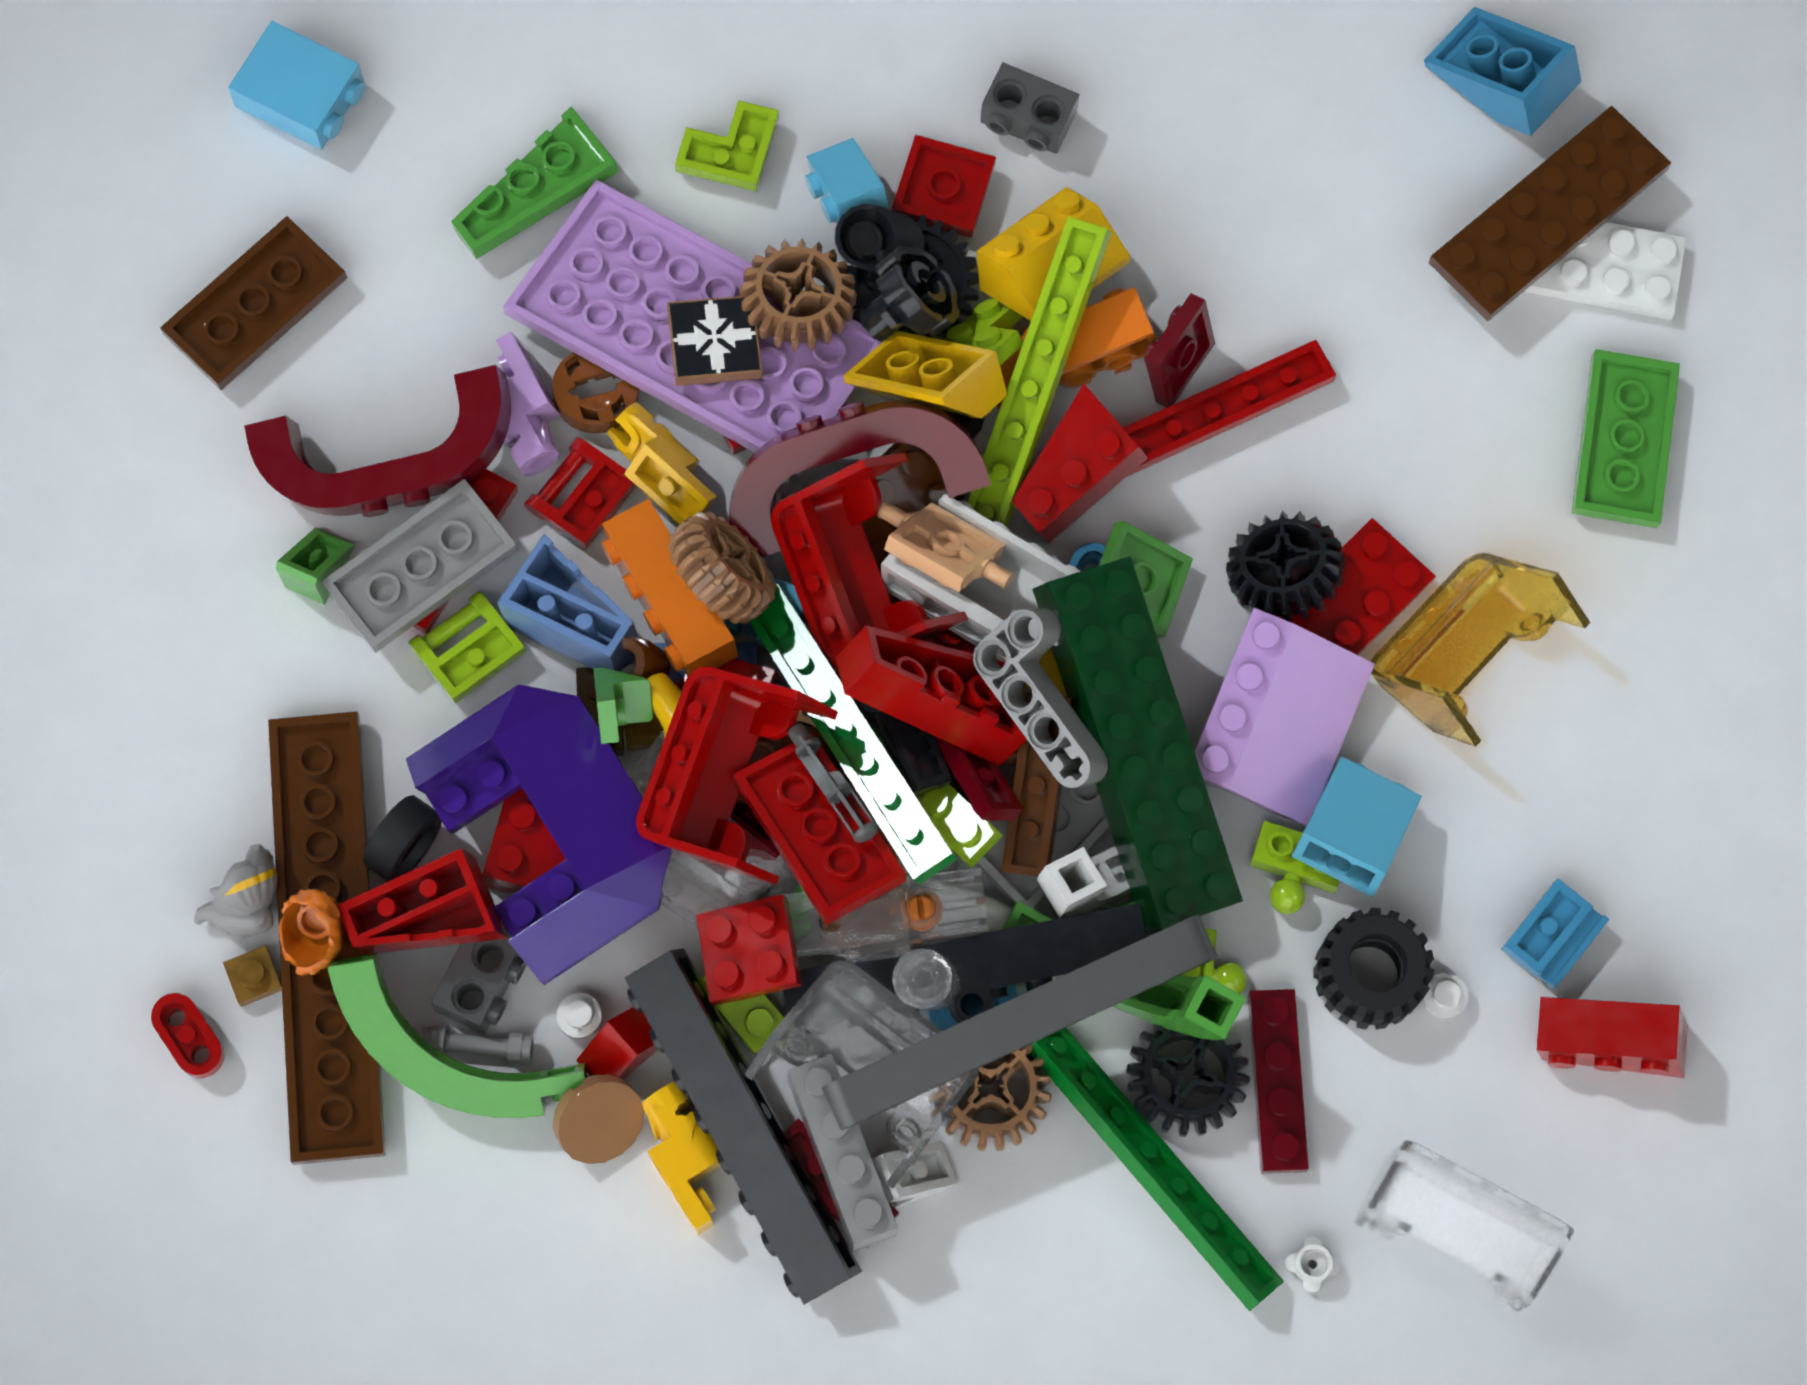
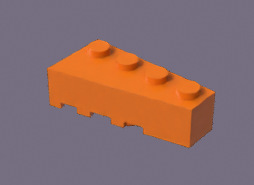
[996,287,1158,410]
[601,498,738,676]

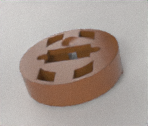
[552,352,639,434]

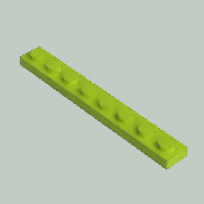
[967,216,1112,528]

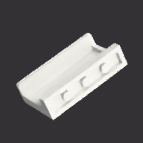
[881,494,1081,662]

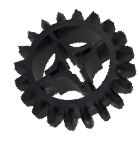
[1226,510,1346,622]
[1126,1024,1250,1137]

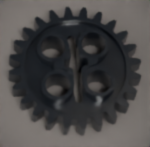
[848,214,979,339]

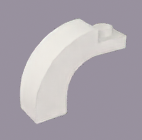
[1037,846,1130,918]

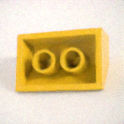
[976,187,1130,321]
[843,331,1008,419]

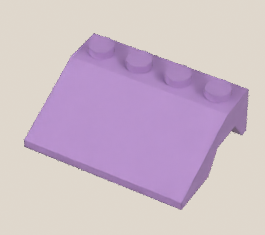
[1195,608,1375,827]

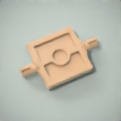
[878,501,1014,593]

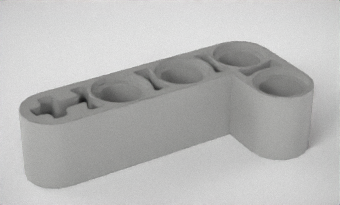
[973,608,1108,788]

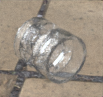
[892,948,960,1012]

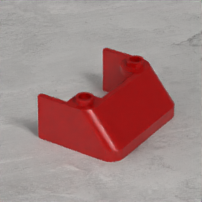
[771,453,968,669]
[636,666,838,885]

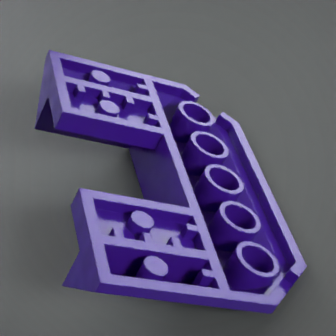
[406,684,673,985]

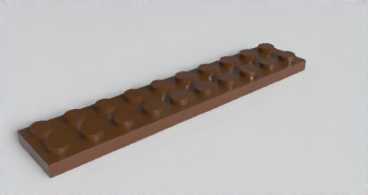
[268,711,386,1165]

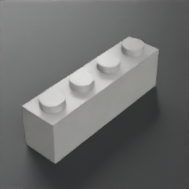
[788,1054,898,1253]

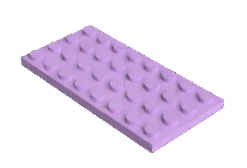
[503,179,886,477]

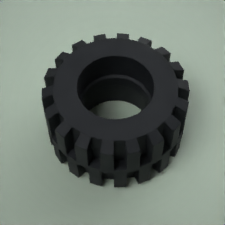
[1313,908,1434,1030]

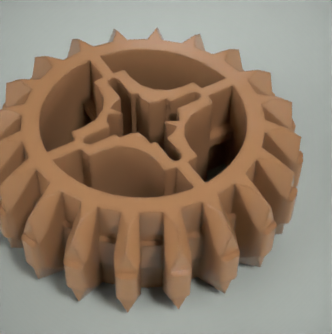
[740,238,857,353]
[668,511,777,624]
[929,1044,1052,1151]

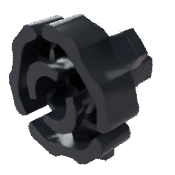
[859,244,959,342]

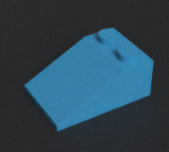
[1424,7,1582,136]

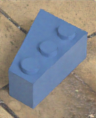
[497,533,638,672]

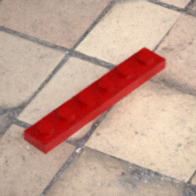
[1123,340,1336,477]

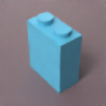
[228,20,365,150]
[1291,756,1422,897]

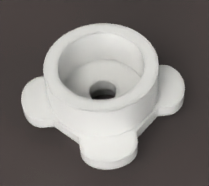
[1285,1236,1340,1293]

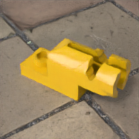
[607,402,717,525]
[642,1082,720,1235]

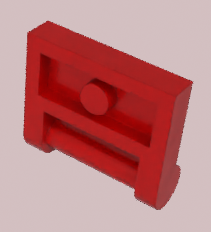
[524,437,636,549]

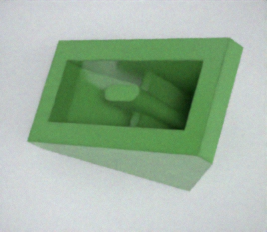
[276,527,354,605]

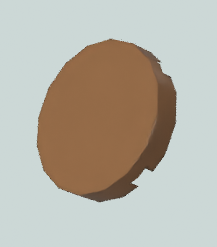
[552,1074,644,1164]

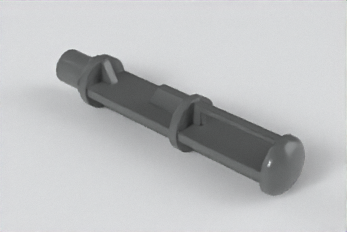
[787,723,878,843]

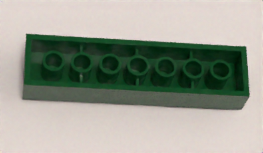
[1032,556,1243,931]

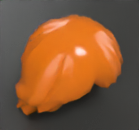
[279,888,347,976]

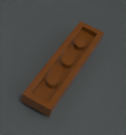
[1001,692,1075,877]

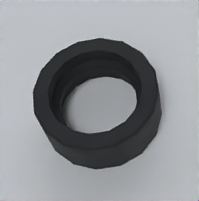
[362,795,442,882]

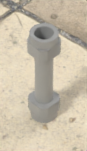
[422,1026,534,1063]

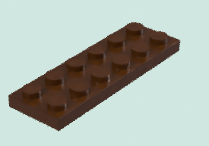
[1428,106,1671,322]

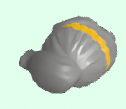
[194,844,278,938]

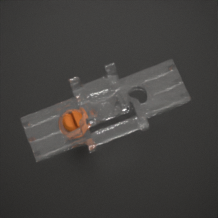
[764,858,989,964]

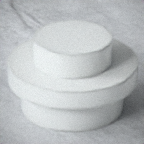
[1423,973,1469,1019]
[556,993,602,1039]

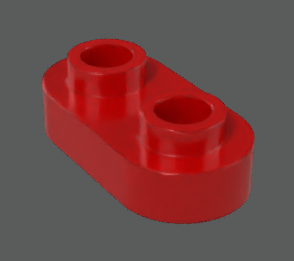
[151,993,225,1078]

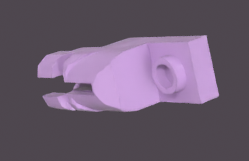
[496,331,560,477]

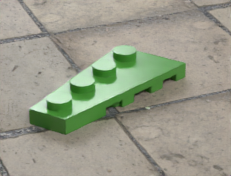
[451,106,619,259]

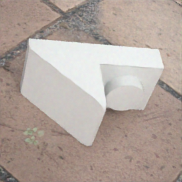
[872,1141,958,1208]

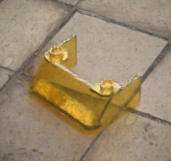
[1370,553,1591,747]

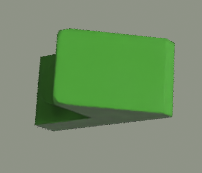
[593,667,653,744]

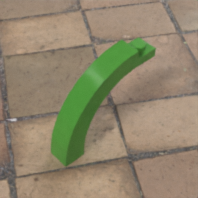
[1001,901,1246,1040]
[327,952,588,1118]

